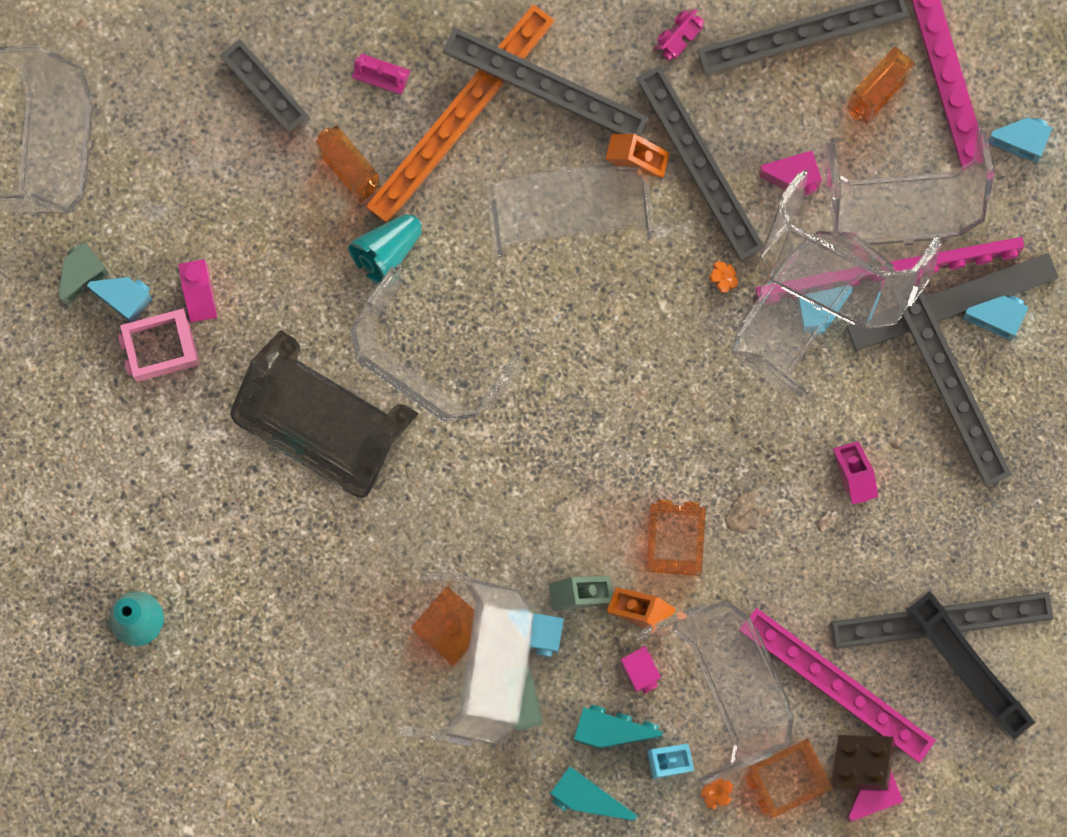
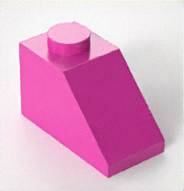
[759,151,822,196]
[178,259,218,323]
[833,441,879,505]
[620,646,661,694]
[847,771,904,822]

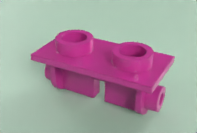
[653,9,705,61]
[352,53,411,95]

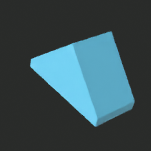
[646,744,695,780]

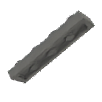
[220,39,310,135]

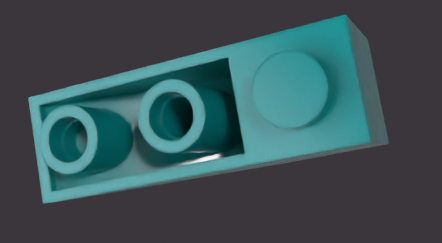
[574,704,663,749]

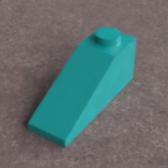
[550,766,638,822]

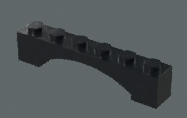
[904,591,1036,740]

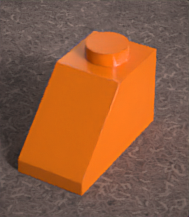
[605,134,670,178]
[606,587,675,634]

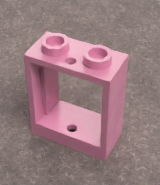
[118,309,200,382]

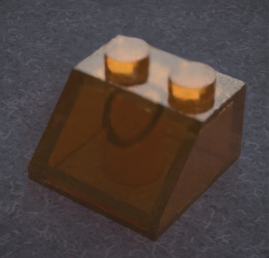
[411,586,490,667]

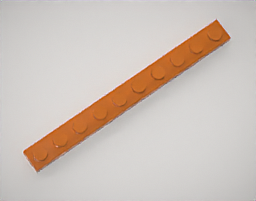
[366,4,554,223]

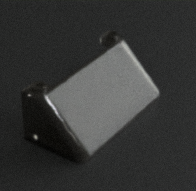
[230,330,419,498]

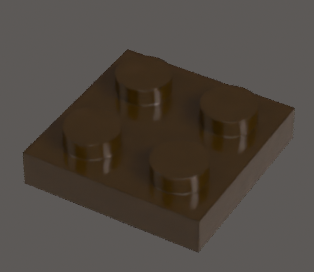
[831,735,895,791]

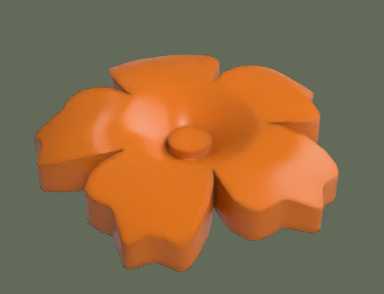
[708,261,738,293]
[701,777,734,810]

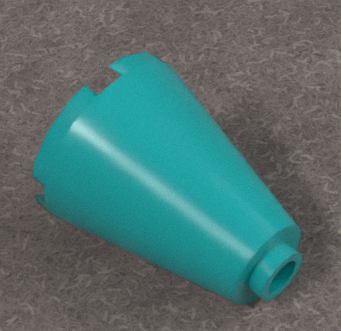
[348,214,422,285]
[109,591,164,646]

